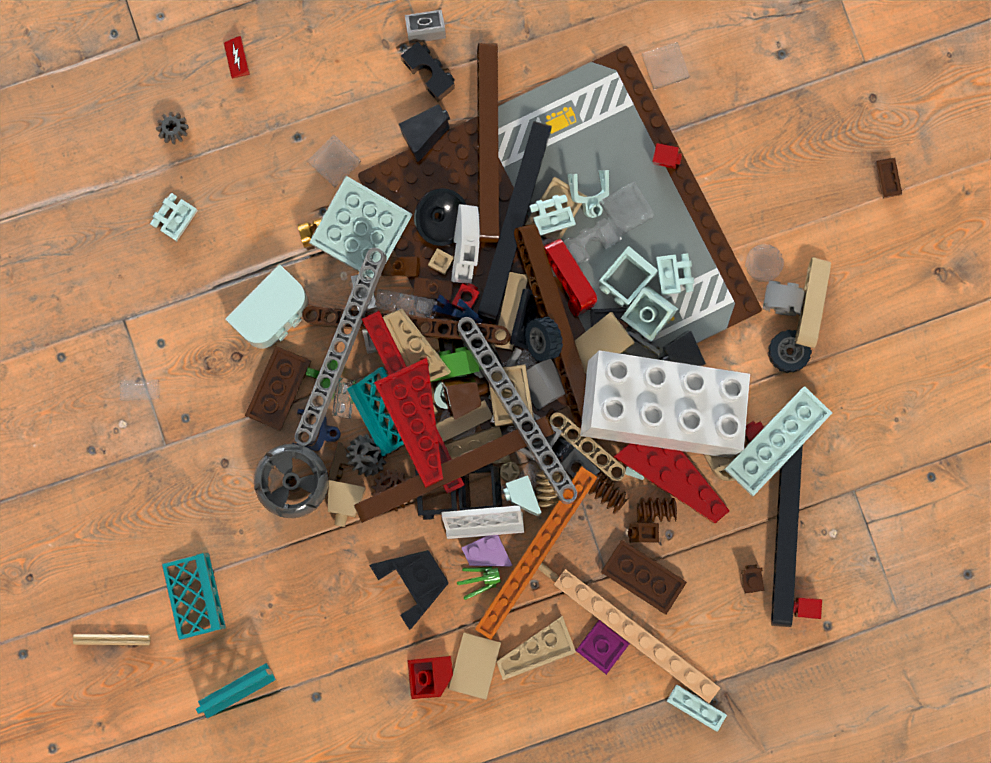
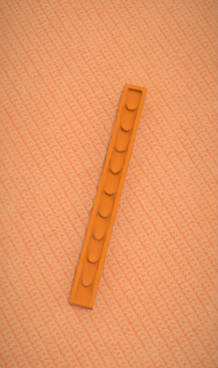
[475,466,598,640]

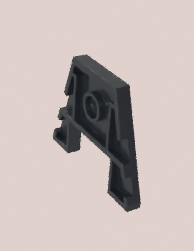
[369,550,449,630]

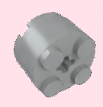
[763,280,805,316]

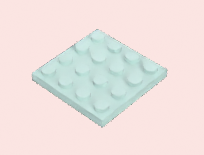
[309,176,412,279]

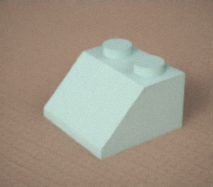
[621,286,678,341]
[503,476,541,516]

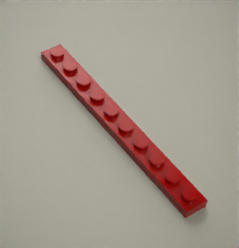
[362,311,464,494]

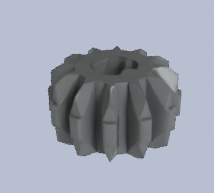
[156,112,189,145]

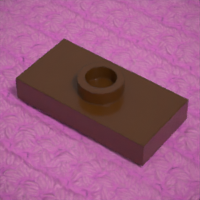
[875,158,902,199]
[381,257,420,277]
[413,277,453,301]

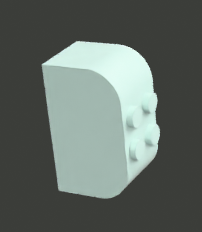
[226,264,308,348]

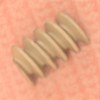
[536,464,561,507]

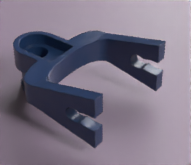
[433,295,483,332]
[292,409,341,451]

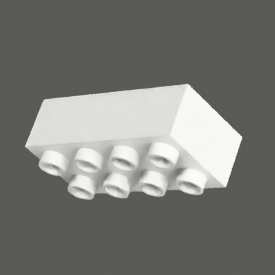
[580,350,750,458]

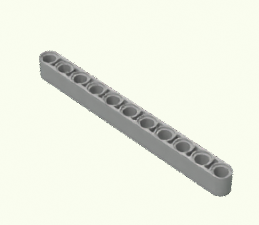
[295,248,387,446]
[458,317,577,504]

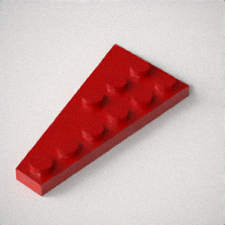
[374,358,443,488]
[613,443,730,523]

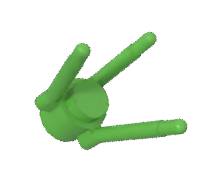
[457,566,501,600]

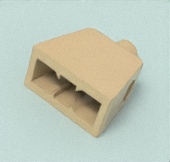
[328,480,366,527]

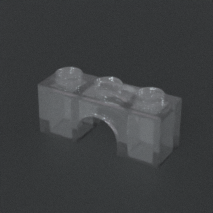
[563,217,622,265]
[374,289,438,319]

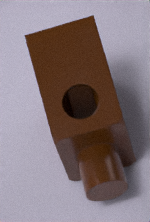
[441,376,489,420]

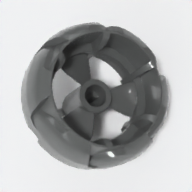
[254,444,329,519]

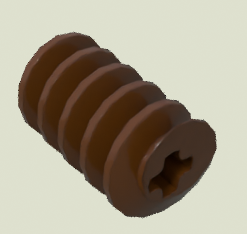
[588,472,629,514]
[637,497,677,522]

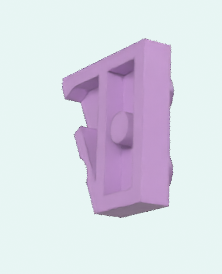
[462,535,512,567]

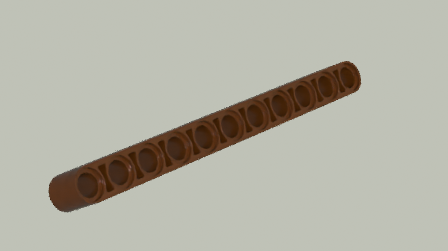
[477,43,499,243]
[514,224,586,428]
[302,306,511,345]
[354,416,555,523]

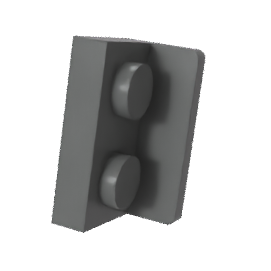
[621,331,662,359]

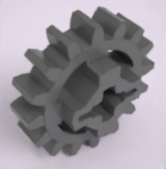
[346,434,387,477]

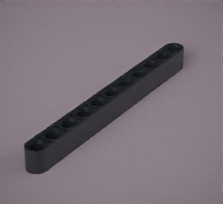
[478,121,552,322]
[771,445,803,627]

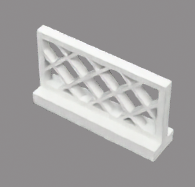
[442,505,524,539]

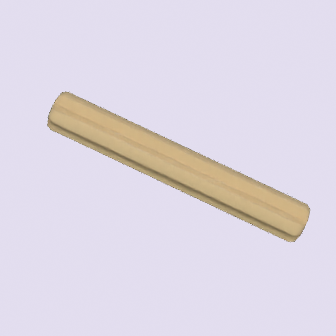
[73,634,151,645]

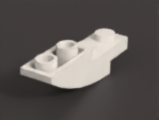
[451,204,480,284]

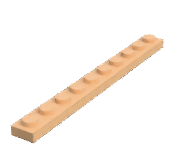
[553,569,720,703]

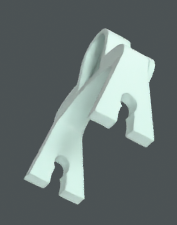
[567,170,609,218]

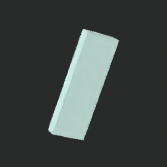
[667,684,727,732]

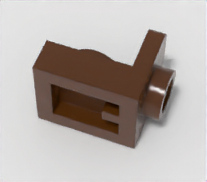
[628,523,659,543]
[741,564,765,594]

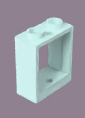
[598,246,658,308]

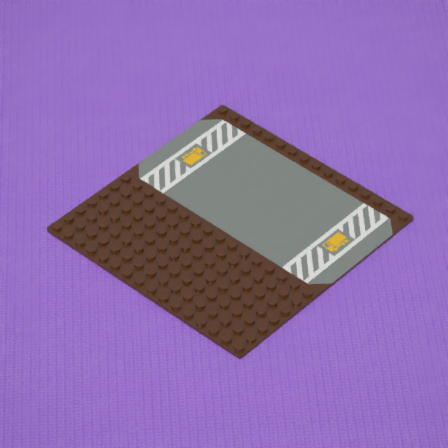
[358,46,762,435]

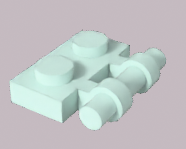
[150,193,198,242]
[529,195,576,236]
[656,253,694,296]

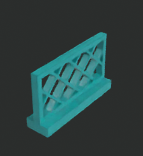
[347,367,404,457]
[162,553,226,640]
[196,663,276,719]

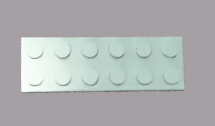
[724,386,832,496]

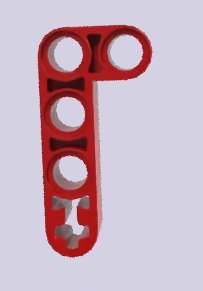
[544,239,597,317]

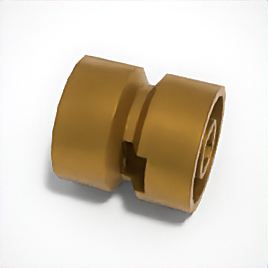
[298,217,323,248]

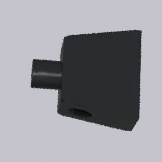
[658,330,706,366]

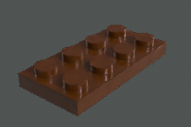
[245,346,312,431]
[601,540,687,615]

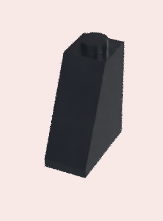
[398,104,450,162]

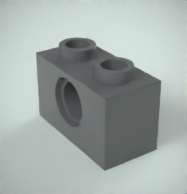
[559,445,600,481]

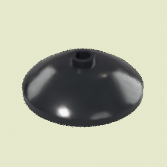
[414,188,467,246]

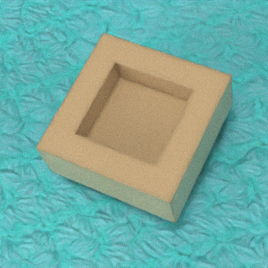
[428,248,454,275]

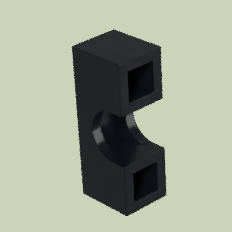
[401,42,455,102]

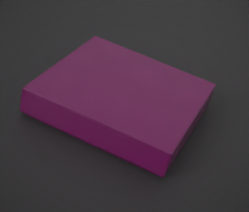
[575,620,630,675]

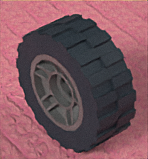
[525,317,563,361]
[768,329,812,373]

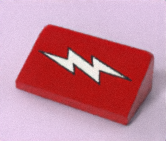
[224,36,250,79]

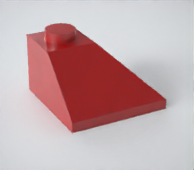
[408,656,453,699]

